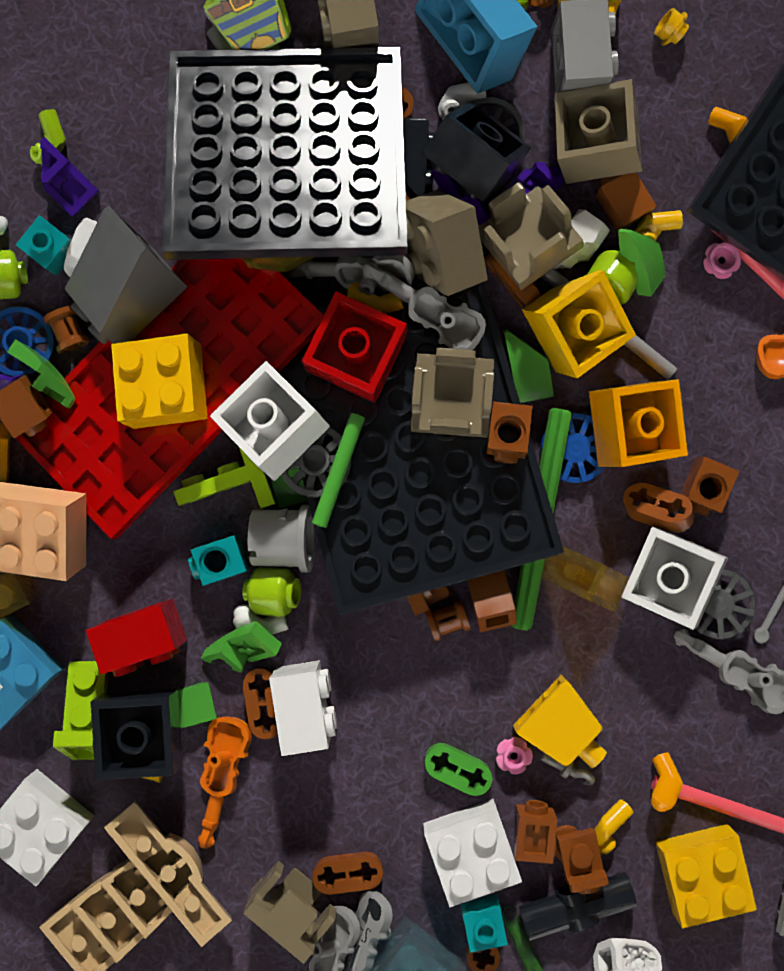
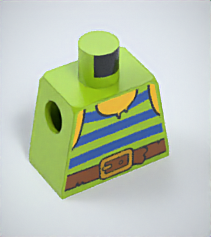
[203,0,291,50]

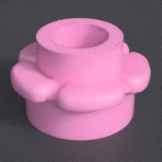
[703,242,741,279]
[496,737,533,774]

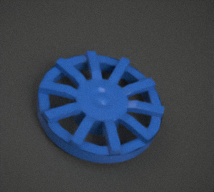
[0,307,56,377]
[540,413,605,483]

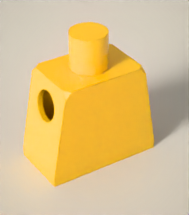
[513,675,607,768]

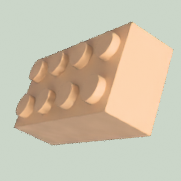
[0,482,86,581]

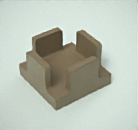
[478,182,584,291]
[411,348,494,438]
[243,860,336,964]

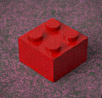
[301,291,408,403]
[85,598,187,677]

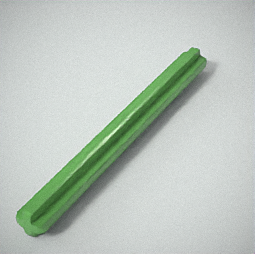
[511,408,571,630]

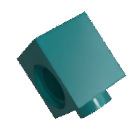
[16,215,72,276]
[188,534,250,586]
[461,893,508,953]

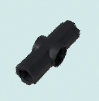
[519,872,638,941]

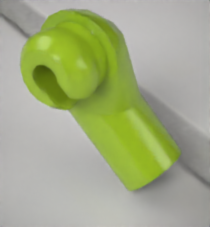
[30,109,66,165]

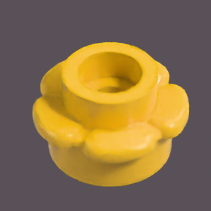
[654,8,689,46]

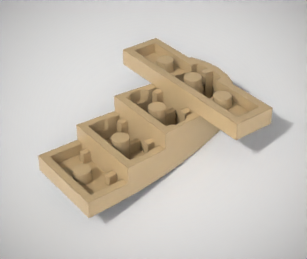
[39,800,232,971]

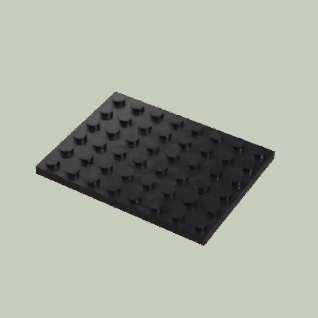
[279,279,564,616]

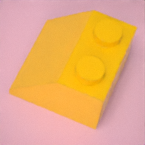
[522,270,636,378]

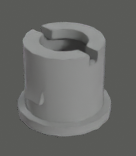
[248,505,315,572]

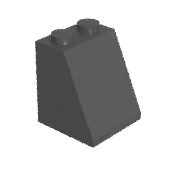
[65,205,188,344]

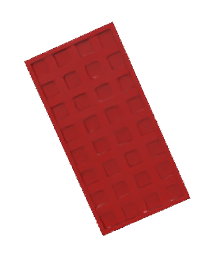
[15,258,324,540]

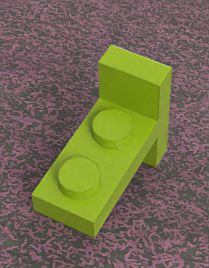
[173,447,278,509]
[53,661,109,760]

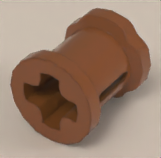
[43,306,90,354]
[425,598,471,642]

